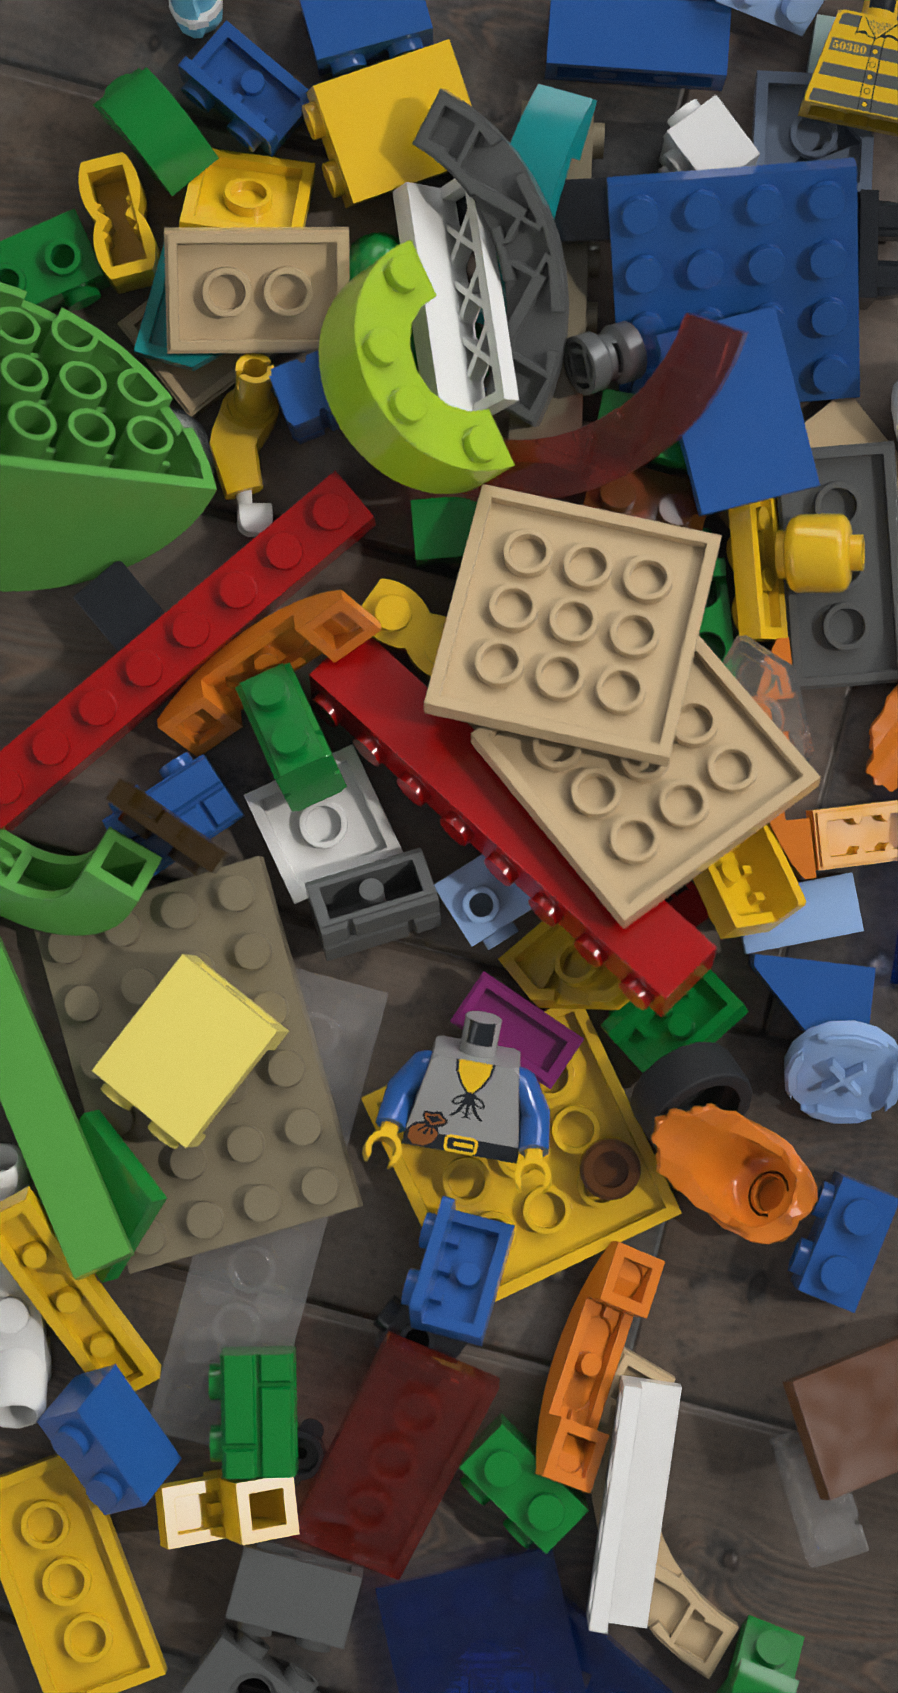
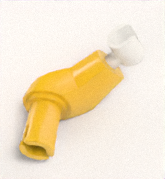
[209,353,279,537]

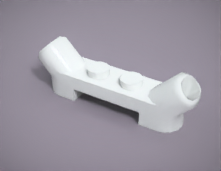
[0,1143,53,1429]

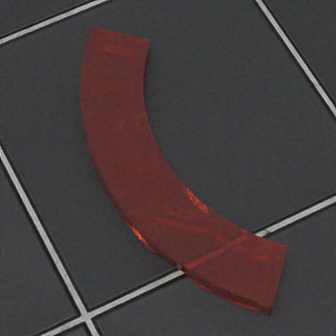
[462,312,749,499]

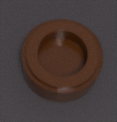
[579,1138,641,1200]

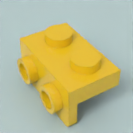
[693,823,806,939]

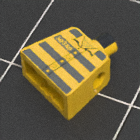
[798,0,898,137]

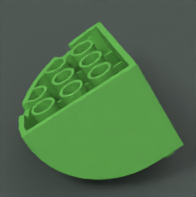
[0,282,217,592]

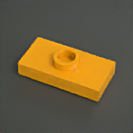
[806,799,898,871]

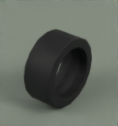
[630,1042,753,1149]

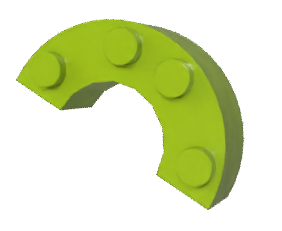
[319,240,514,494]

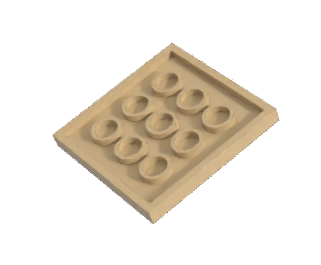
[424,484,722,767]
[471,636,821,929]

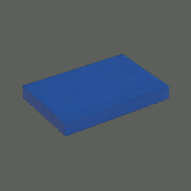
[654,306,820,517]

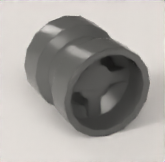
[563,321,647,395]

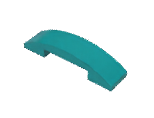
[476,84,597,325]

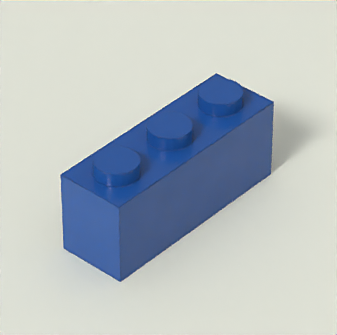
[545,0,732,91]

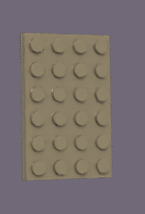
[34,856,363,1274]

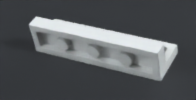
[392,178,519,415]
[586,1375,682,1633]

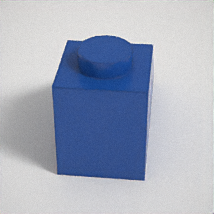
[748,953,876,1032]

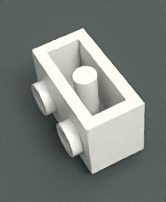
[658,95,760,173]

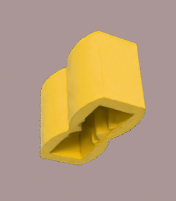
[78,152,161,294]
[361,579,447,681]

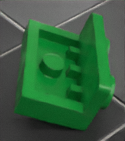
[601,969,749,1073]

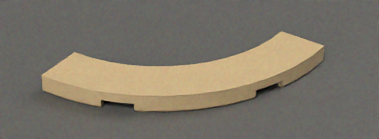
[591,1346,739,1679]

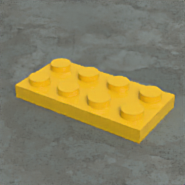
[0,1453,168,1693]

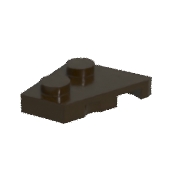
[105,779,230,876]

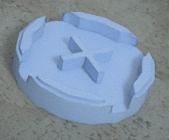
[784,1020,898,1124]

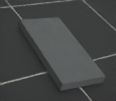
[776,441,898,691]

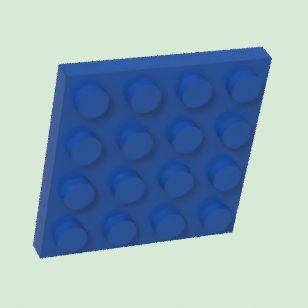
[607,158,860,402]

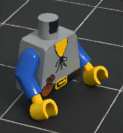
[362,1011,552,1194]

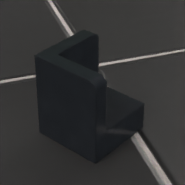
[73,561,165,652]

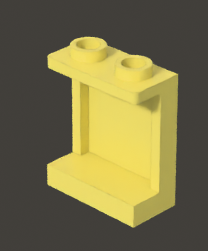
[92,954,289,1149]

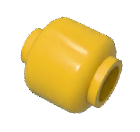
[775,513,865,593]

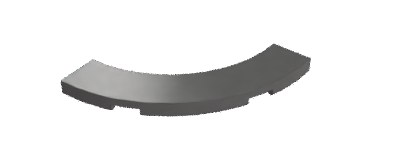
[412,88,569,427]

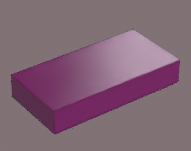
[450,971,584,1089]

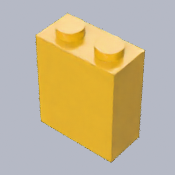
[302,39,472,208]

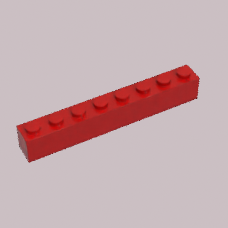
[0,470,376,831]
[309,637,717,1018]

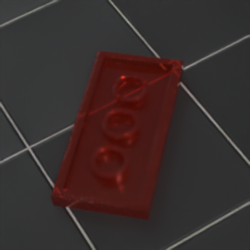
[290,1331,500,1580]

